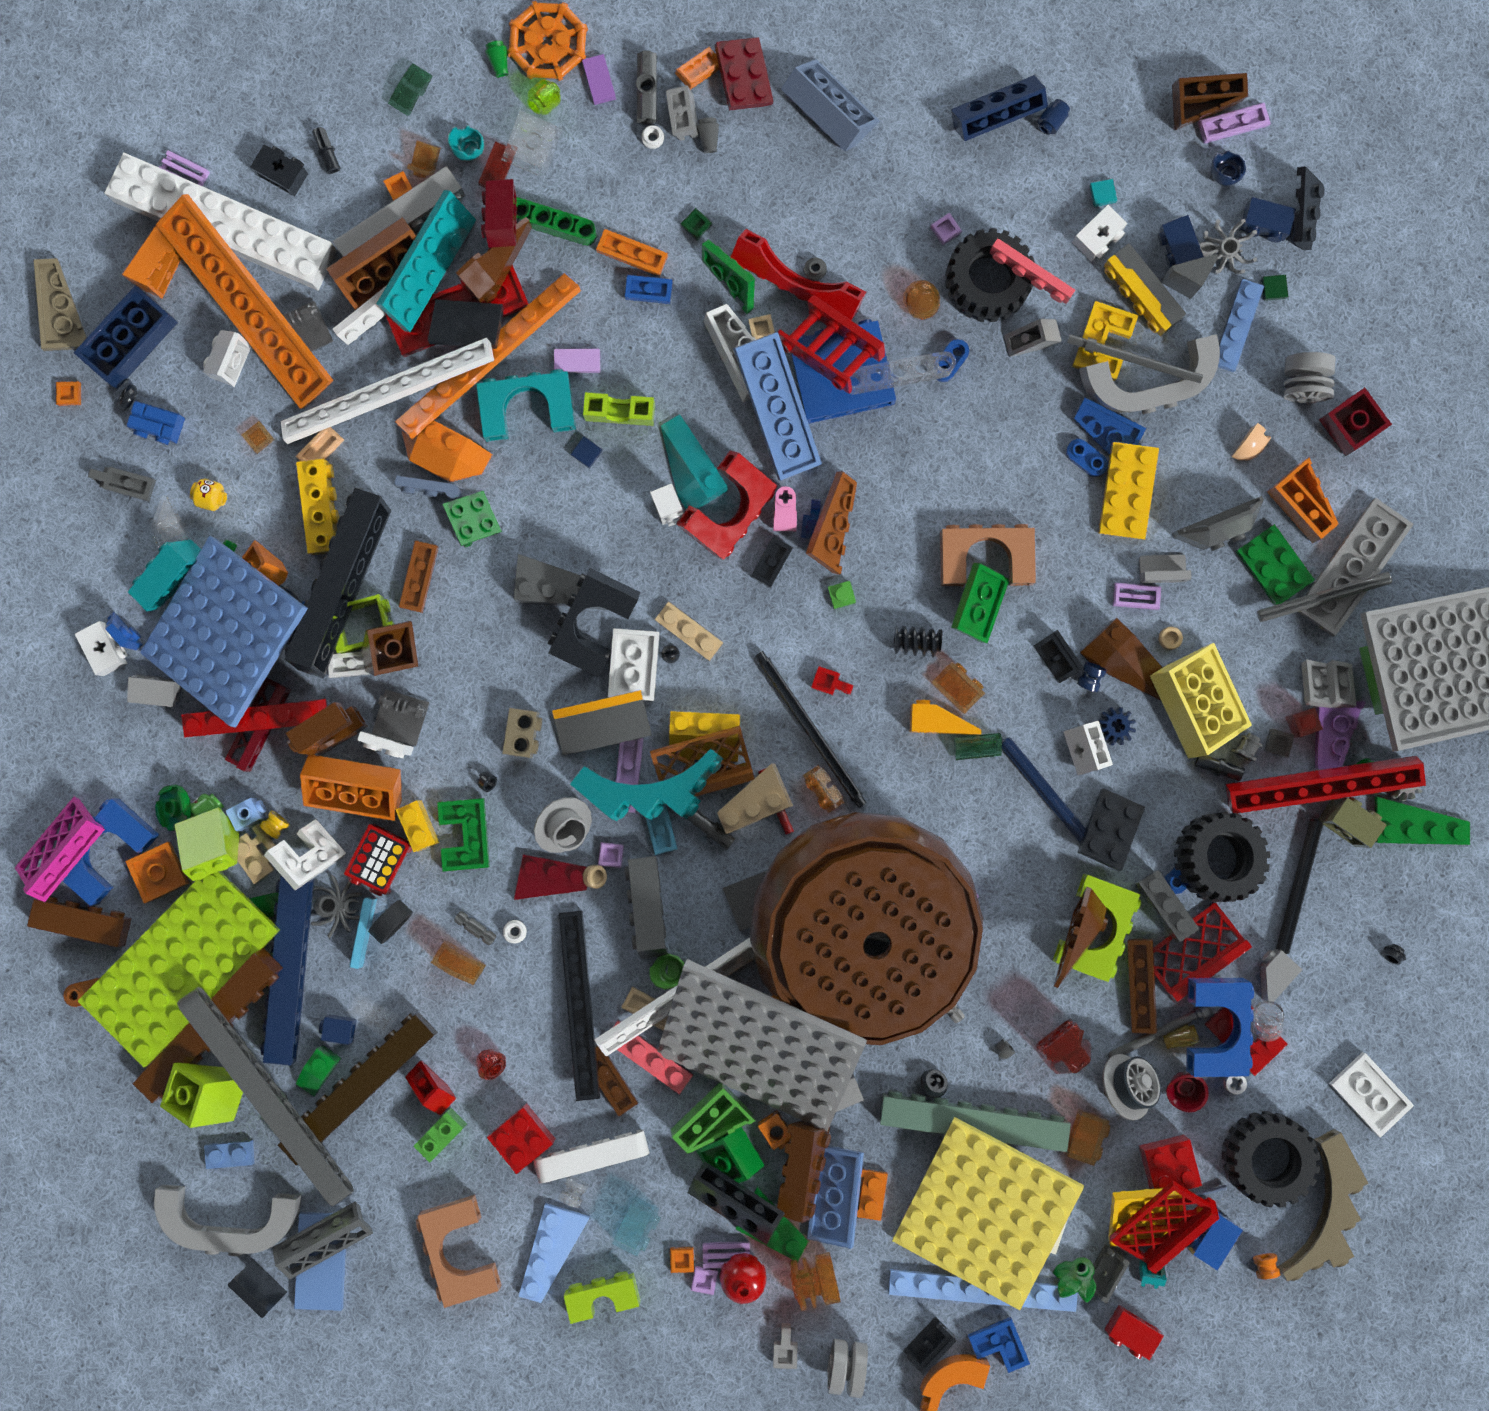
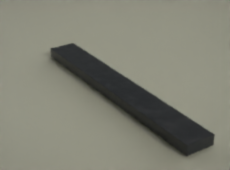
[559,910,600,1101]

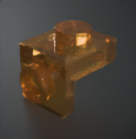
[407,140,441,178]

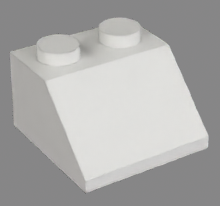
[203,330,251,387]

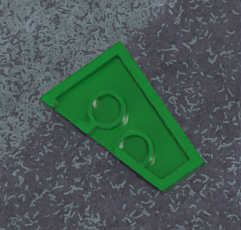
[735,1186,809,1262]

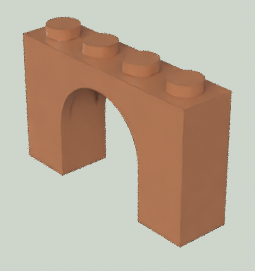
[940,524,1036,586]
[416,1195,501,1308]

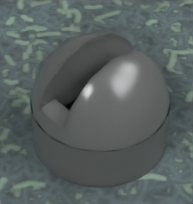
[995,1038,1016,1059]

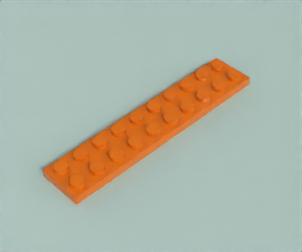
[156,194,334,409]

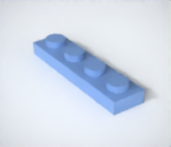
[1218,279,1264,372]

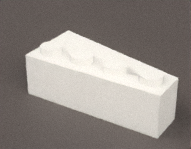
[704,304,756,402]

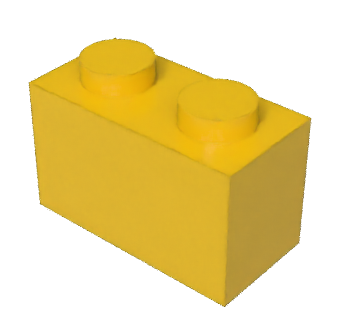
[396,800,440,852]

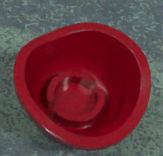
[1166,1071,1209,1113]

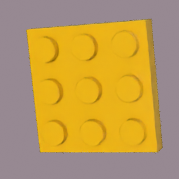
[1108,1188,1183,1247]

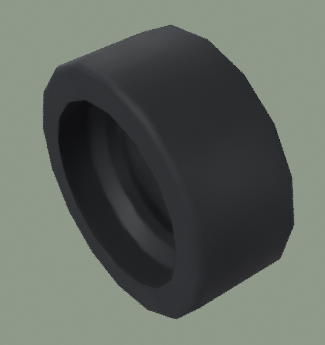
[368,900,413,944]

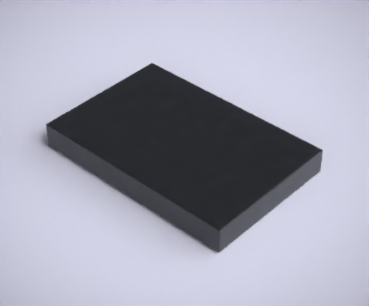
[428,300,504,349]
[228,1260,287,1318]

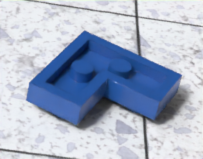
[967,1317,1030,1373]

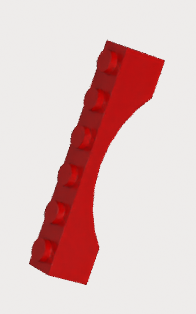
[730,229,866,321]
[181,699,327,738]

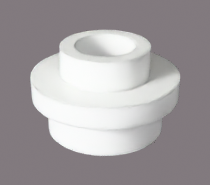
[641,126,664,149]
[503,920,527,943]

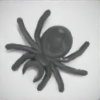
[311,875,362,938]

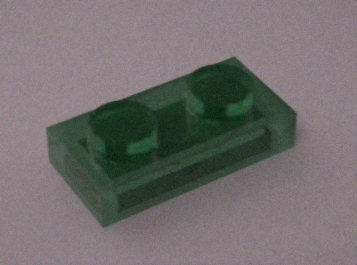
[954,733,1002,760]

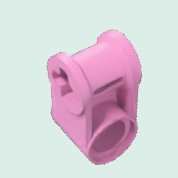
[773,486,797,531]

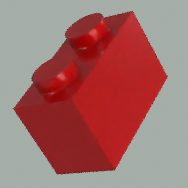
[1105,1305,1164,1361]

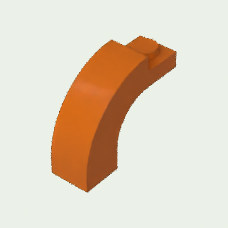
[920,1354,990,1411]

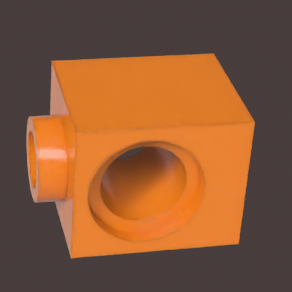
[758,1110,792,1150]

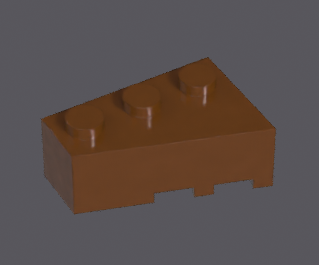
[1172,73,1248,130]

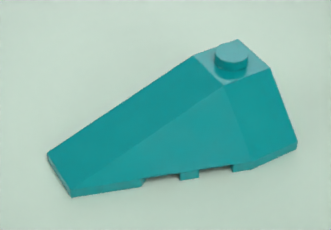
[661,414,728,509]

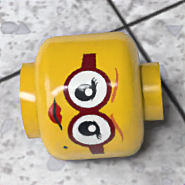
[190,478,227,511]

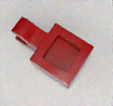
[811,666,853,696]

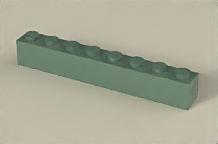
[879,1090,1071,1152]

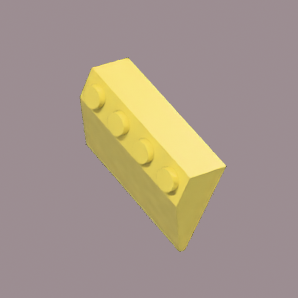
[1150,643,1252,759]

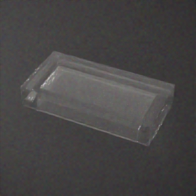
[346,992,399,1037]

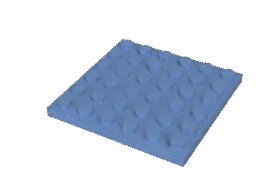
[140,536,308,727]

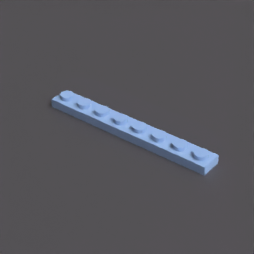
[888,1269,1078,1312]

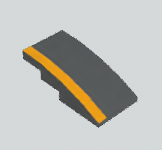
[552,690,652,755]

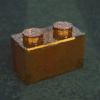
[1064,1108,1110,1166]

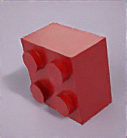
[487,1103,556,1174]
[1139,1134,1202,1189]

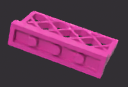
[15,796,105,902]

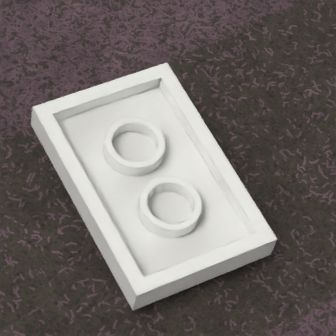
[608,628,660,701]
[1329,1052,1414,1137]

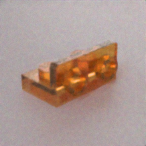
[931,662,985,714]

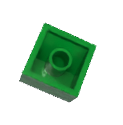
[696,1127,764,1183]

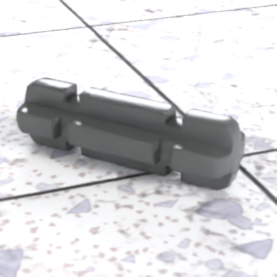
[454,911,496,945]

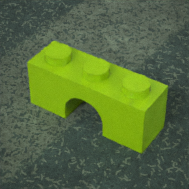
[583,392,655,426]
[564,1271,640,1324]

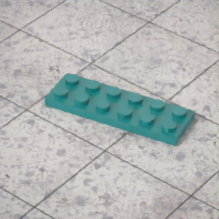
[376,190,476,332]

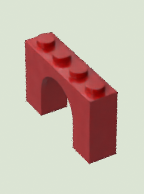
[676,450,778,560]

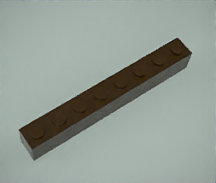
[277,1012,438,1166]

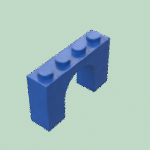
[63,798,160,906]
[1186,978,1254,1077]

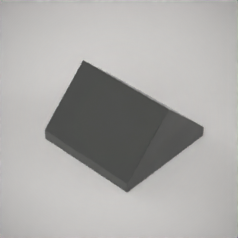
[1161,254,1218,299]

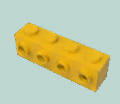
[296,459,340,555]

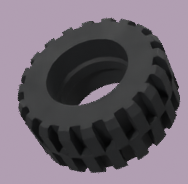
[945,228,1035,322]
[1174,812,1270,902]
[1222,1111,1320,1208]

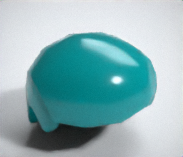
[448,125,484,161]

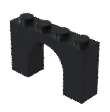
[547,568,640,677]

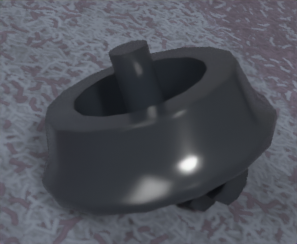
[920,1069,948,1098]

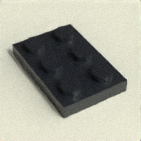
[1077,788,1145,871]

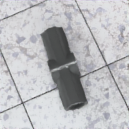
[636,51,657,125]

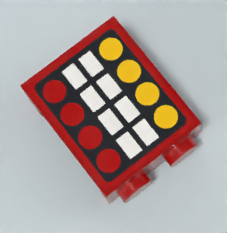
[344,824,412,896]

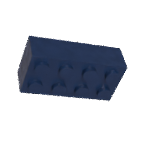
[74,285,178,389]

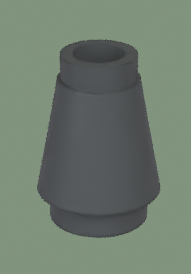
[697,117,719,153]

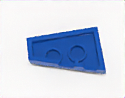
[1073,398,1146,456]

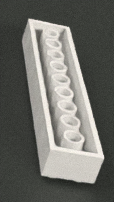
[105,152,337,291]

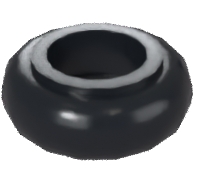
[117,384,137,411]

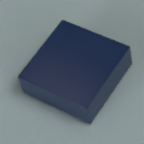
[570,437,603,469]

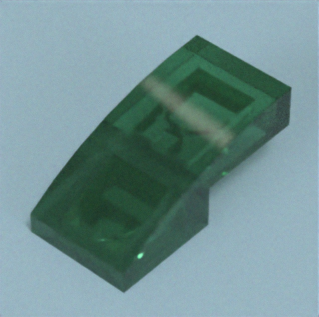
[388,63,433,116]

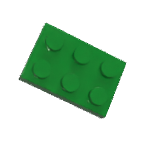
[1236,524,1315,605]
[951,563,1010,644]

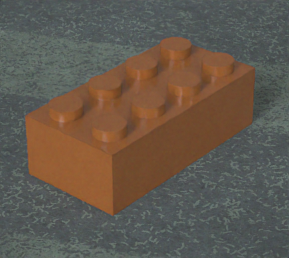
[327,217,416,310]

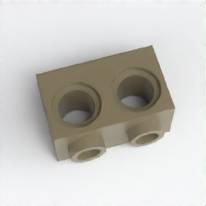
[502,708,543,758]

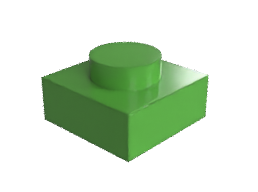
[828,581,856,609]

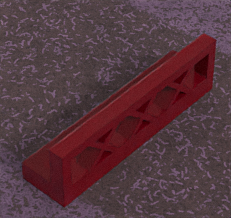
[225,677,292,772]

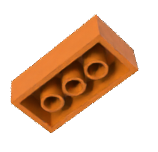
[300,755,402,821]

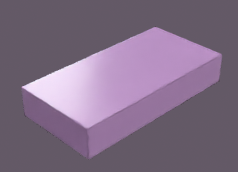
[554,349,600,373]

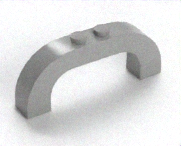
[1079,334,1220,414]
[154,1185,301,1256]

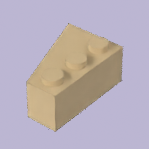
[717,764,793,834]

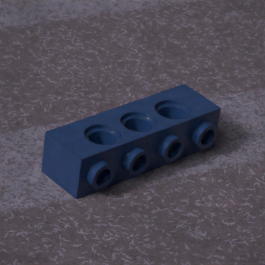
[951,75,1048,141]

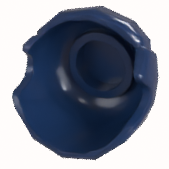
[1210,150,1246,186]

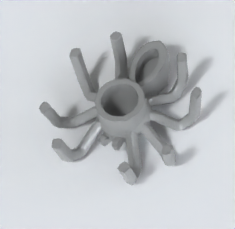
[1199,219,1257,275]

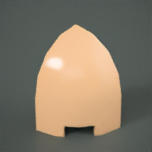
[1232,423,1271,461]

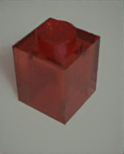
[1285,708,1323,738]

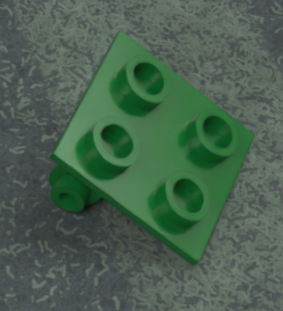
[442,491,502,548]

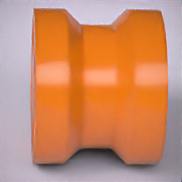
[1253,1253,1281,1280]

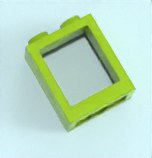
[333,594,394,654]

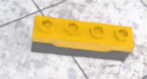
[1104,243,1186,336]

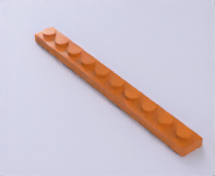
[395,273,581,439]

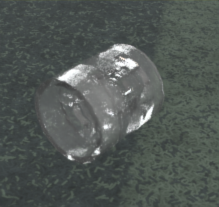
[1252,1001,1284,1042]

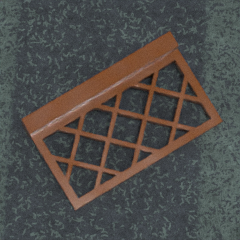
[650,725,755,805]

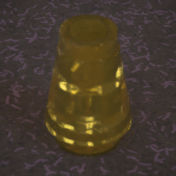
[1163,1024,1200,1049]

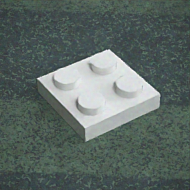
[358,731,414,758]

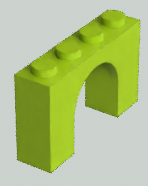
[1052,874,1141,982]

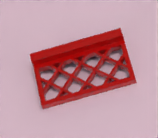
[1153,902,1252,1003]
[1110,1180,1219,1274]

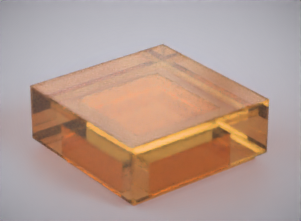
[242,421,275,454]

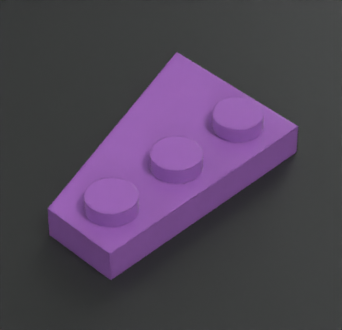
[1315,701,1366,769]

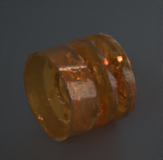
[790,1252,841,1311]

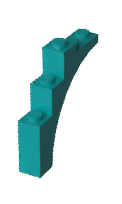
[570,749,723,821]

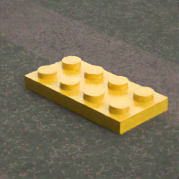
[1099,442,1159,540]

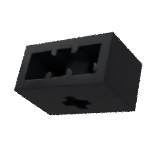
[250,144,308,197]

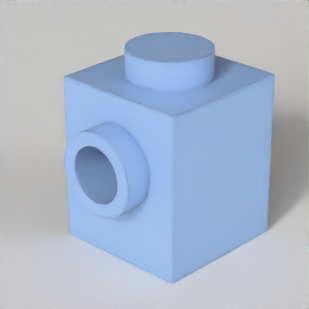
[226,798,267,831]

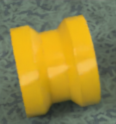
[259,810,290,839]

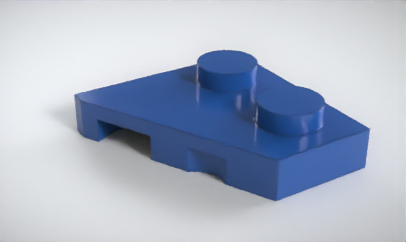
[105,612,143,651]

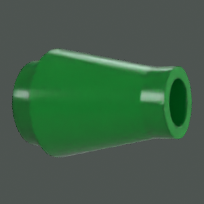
[485,40,509,78]

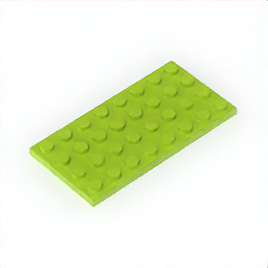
[78,871,280,1067]

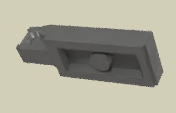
[88,467,156,502]

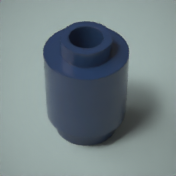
[1037,99,1070,135]

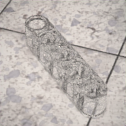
[850,352,956,394]

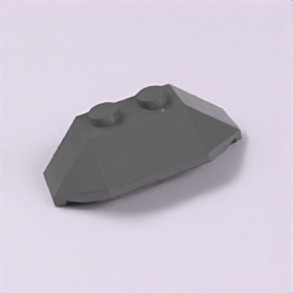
[1172,496,1264,551]

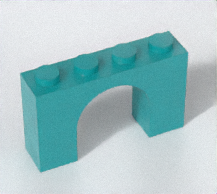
[476,369,576,442]

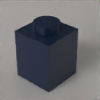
[319,1015,357,1045]

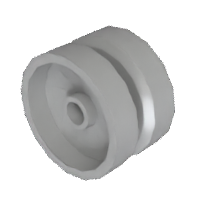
[827,1339,868,1398]

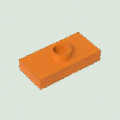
[675,47,720,90]

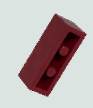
[481,179,517,248]

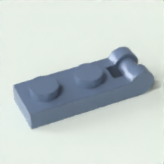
[395,476,462,501]

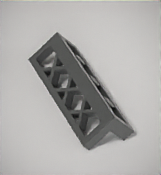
[273,1201,373,1279]

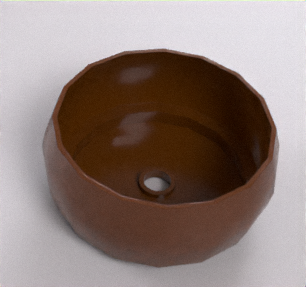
[750,812,983,1045]

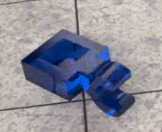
[801,499,821,539]

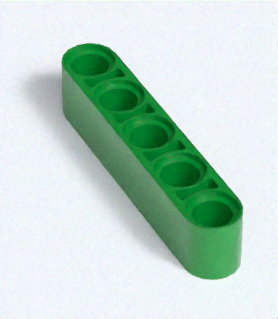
[517,197,597,246]

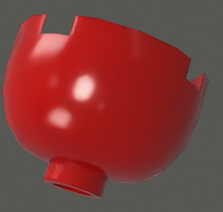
[720,1253,767,1304]

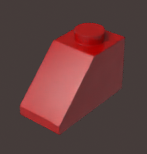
[405,1060,456,1116]

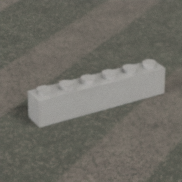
[333,166,465,257]

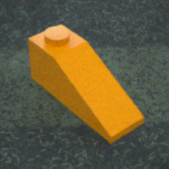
[910,700,981,735]

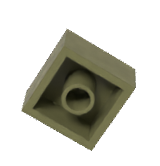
[1318,797,1387,848]

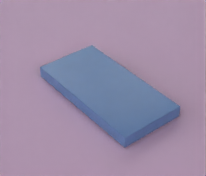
[807,1146,864,1249]
[294,1212,346,1311]

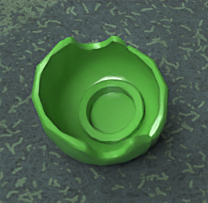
[649,954,685,990]

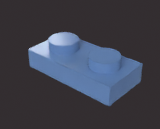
[204,1140,255,1169]

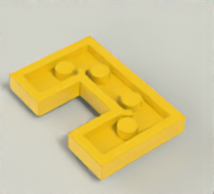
[1072,301,1138,381]

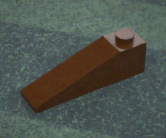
[1080,618,1163,701]
[1053,887,1108,988]

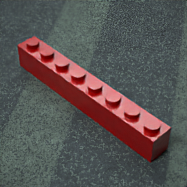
[1225,756,1426,814]

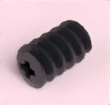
[894,625,943,658]

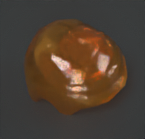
[903,280,940,320]

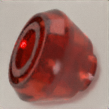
[476,1049,506,1080]

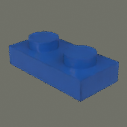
[625,275,673,304]

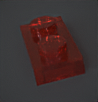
[478,141,516,188]

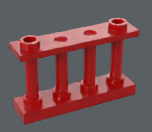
[778,295,885,394]

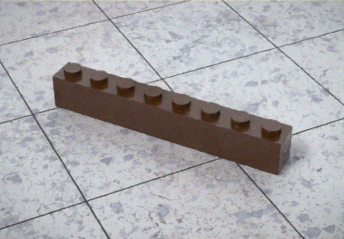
[133,948,283,1103]

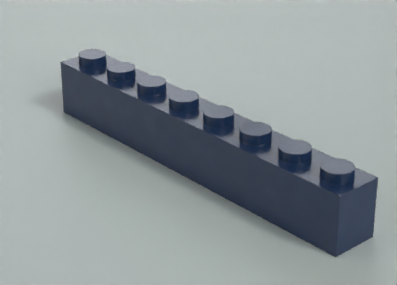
[260,876,314,1066]

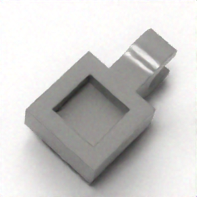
[773,1323,798,1369]

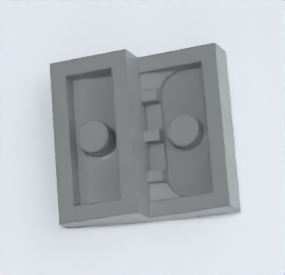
[1301,660,1356,708]

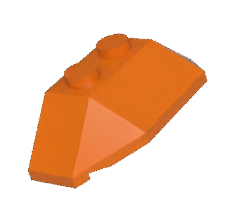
[402,421,493,482]

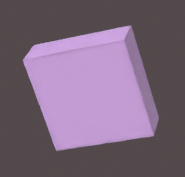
[930,213,962,245]
[598,842,624,868]
[691,1266,718,1295]

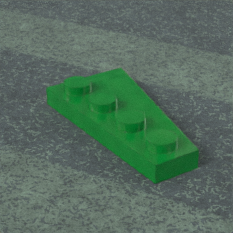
[1375,797,1470,845]

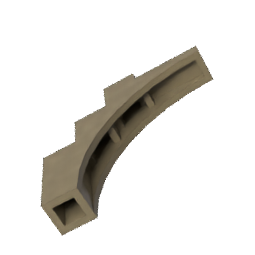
[1278,1129,1369,1281]

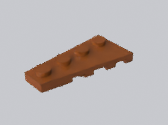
[805,471,857,575]

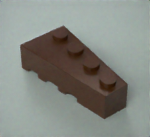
[777,1120,831,1223]

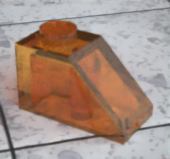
[430,941,486,985]

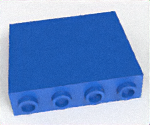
[791,319,896,424]

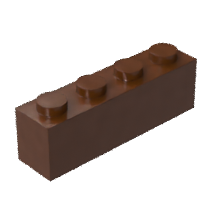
[27,896,132,947]

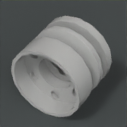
[1284,352,1336,403]

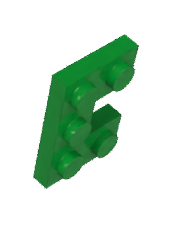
[437,798,490,872]

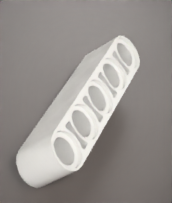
[533,1130,650,1183]

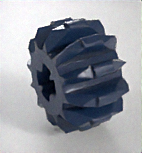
[1097,707,1136,746]

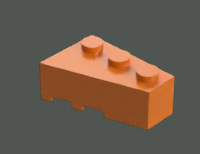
[122,226,182,299]
[1267,457,1338,543]

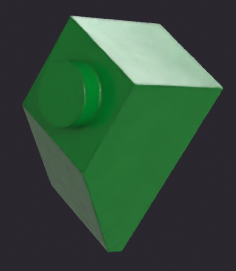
[296,1045,342,1097]

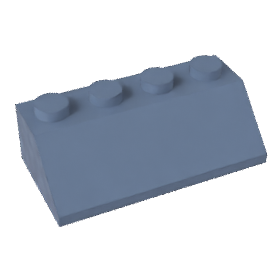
[781,59,880,151]

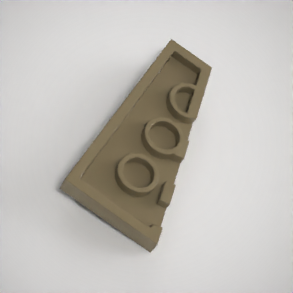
[34,258,87,351]

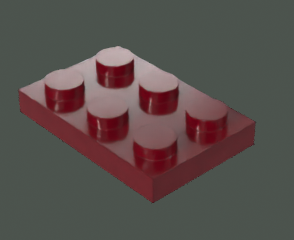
[714,37,774,111]

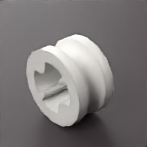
[1223,1076,1247,1095]

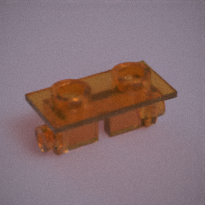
[803,764,844,813]

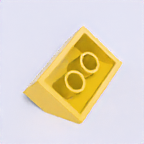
[669,711,740,762]

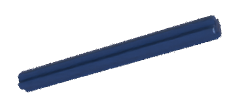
[1000,737,1086,844]

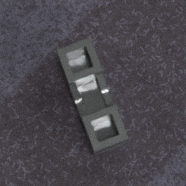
[1135,870,1199,943]

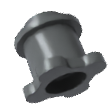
[1231,733,1263,762]

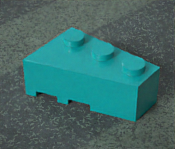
[128,539,201,612]

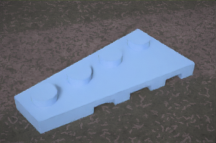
[519,1203,590,1303]

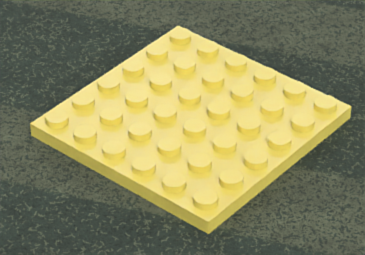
[892,1117,1084,1310]

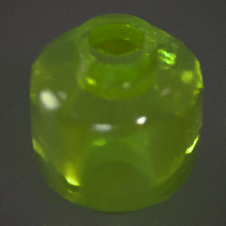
[527,79,561,115]

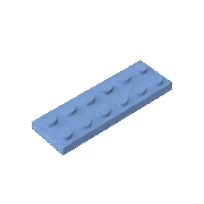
[733,332,822,481]

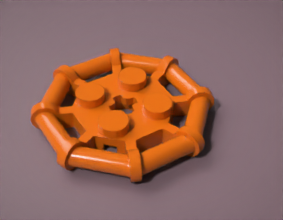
[507,0,588,81]

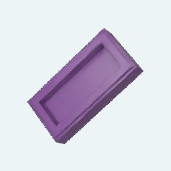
[582,54,616,105]

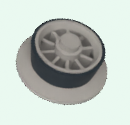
[1103,1054,1161,1120]

